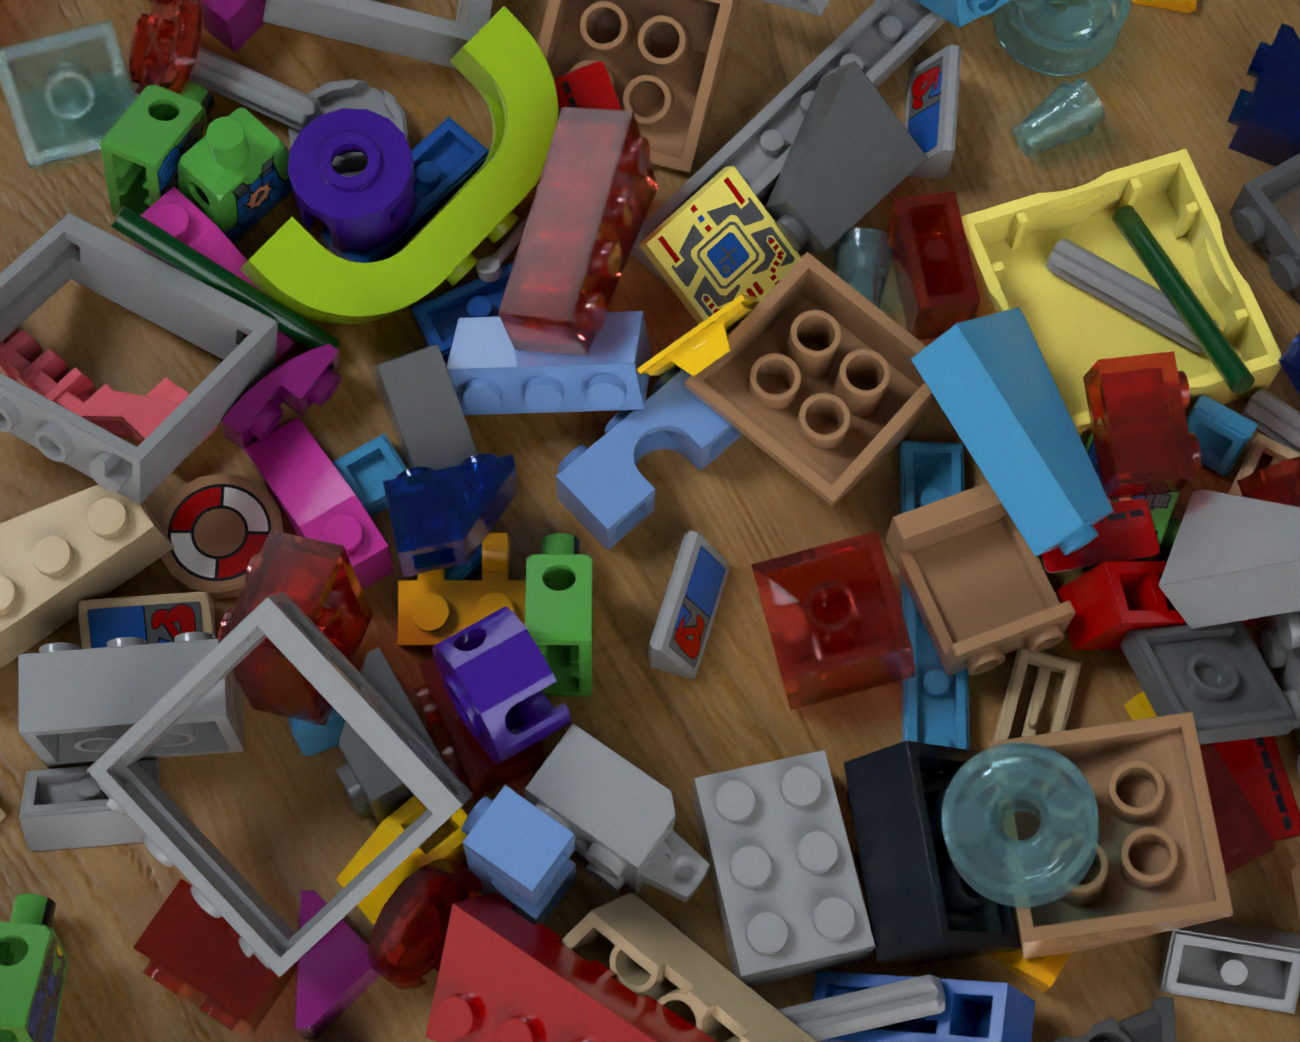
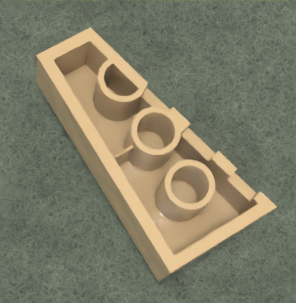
[0,484,175,669]
[560,892,816,1042]

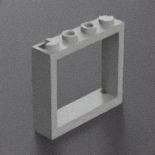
[263,0,492,69]
[0,213,278,505]
[87,592,474,977]

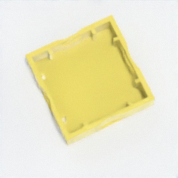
[949,149,1285,447]

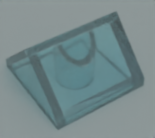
[0,19,136,168]

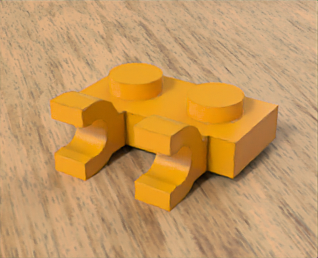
[397,533,526,647]

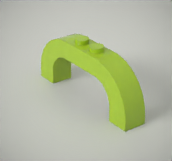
[239,6,559,324]

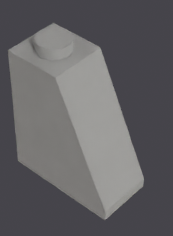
[1158,489,1300,629]

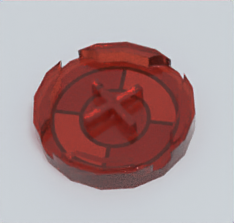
[129,0,203,96]
[368,859,483,990]

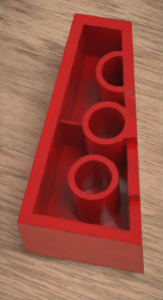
[425,892,718,1042]

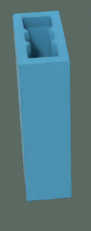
[911,307,1114,557]

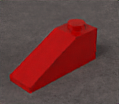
[1057,561,1266,650]

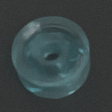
[993,0,1131,76]
[941,742,1099,907]

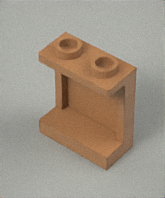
[885,482,1076,676]

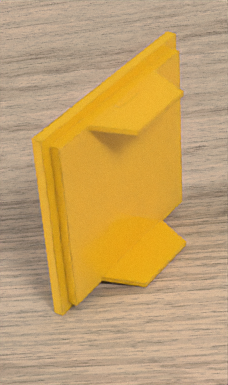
[637,294,759,377]

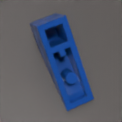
[813,971,1036,1042]

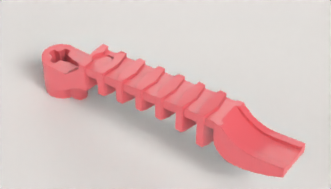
[0,328,218,452]

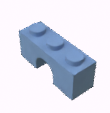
[447,311,653,415]
[556,367,743,551]
[461,785,577,925]

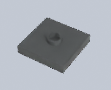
[1120,621,1298,745]

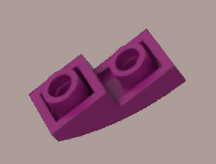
[221,344,342,451]

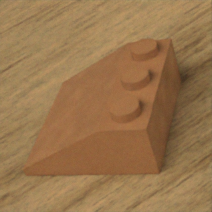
[538,0,741,173]
[685,252,937,506]
[988,712,1233,959]

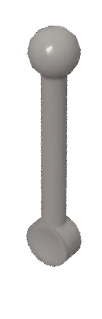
[476,189,558,282]

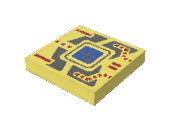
[638,166,801,325]

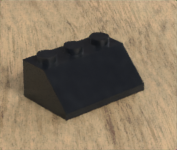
[844,740,1021,964]

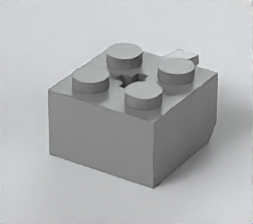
[525,724,710,902]

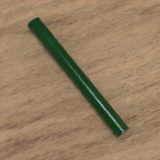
[1112,205,1255,394]
[111,206,340,350]

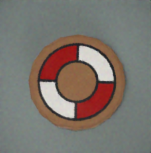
[158,473,286,600]

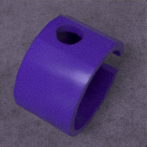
[288,108,418,252]
[432,606,571,764]

